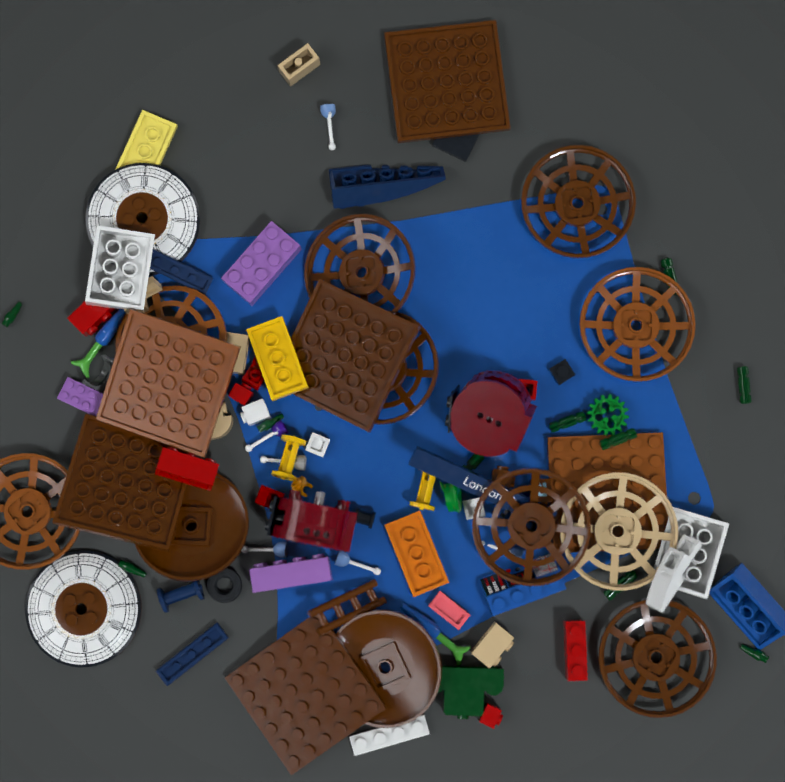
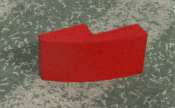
[241,356,264,391]

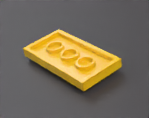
[246,316,309,401]

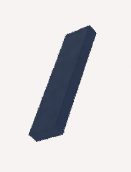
[150,249,213,295]
[156,622,229,686]

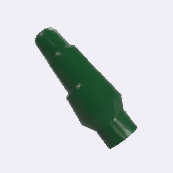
[1,302,22,328]
[256,413,284,433]
[118,560,146,577]
[740,644,769,663]

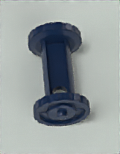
[157,580,205,613]

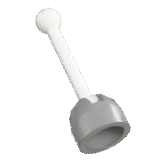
[260,455,307,471]

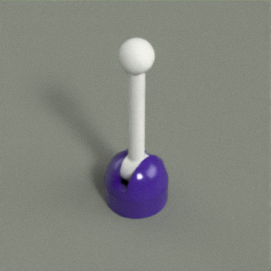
[245,420,289,452]

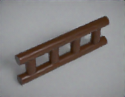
[307,579,387,636]

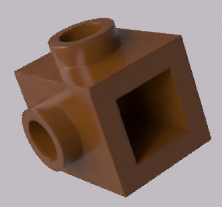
[491,466,515,488]

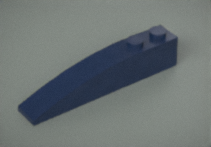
[328,165,446,209]

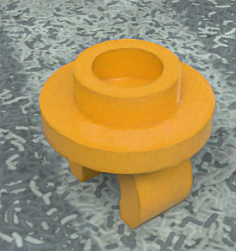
[291,476,313,497]

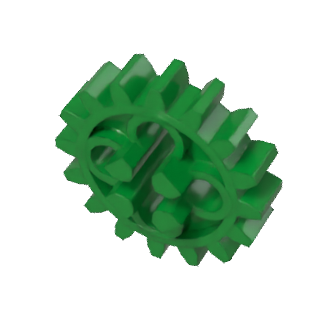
[586,394,629,436]

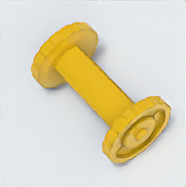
[271,435,306,481]
[409,470,436,511]

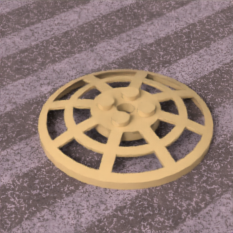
[560,473,678,590]

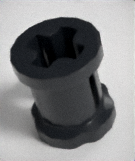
[355,507,376,529]

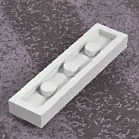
[349,714,430,756]

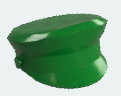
[439,481,462,513]

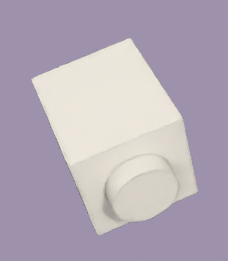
[240,399,271,426]

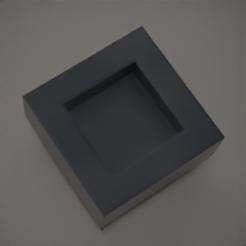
[549,359,575,385]

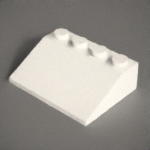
[85,225,155,311]
[651,507,729,600]

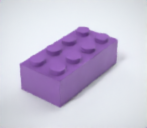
[221,221,302,306]
[250,554,333,593]

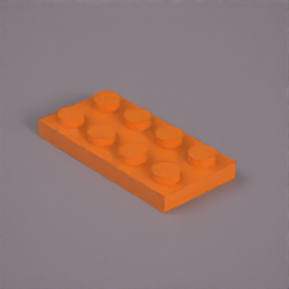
[384,511,449,597]

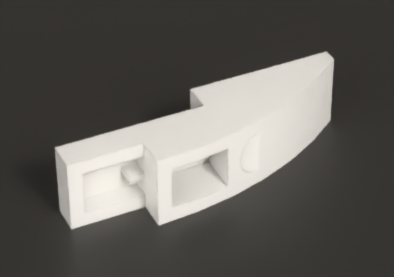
[646,534,702,613]

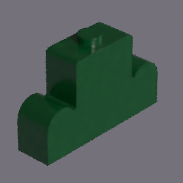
[438,666,504,719]

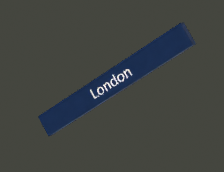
[409,446,557,523]

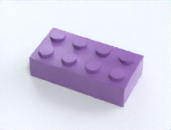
[57,377,103,416]

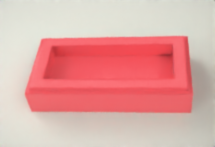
[428,591,470,630]

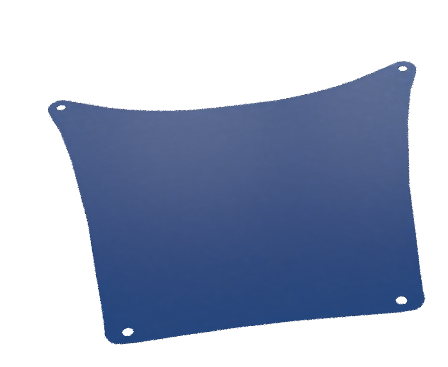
[149,185,714,672]

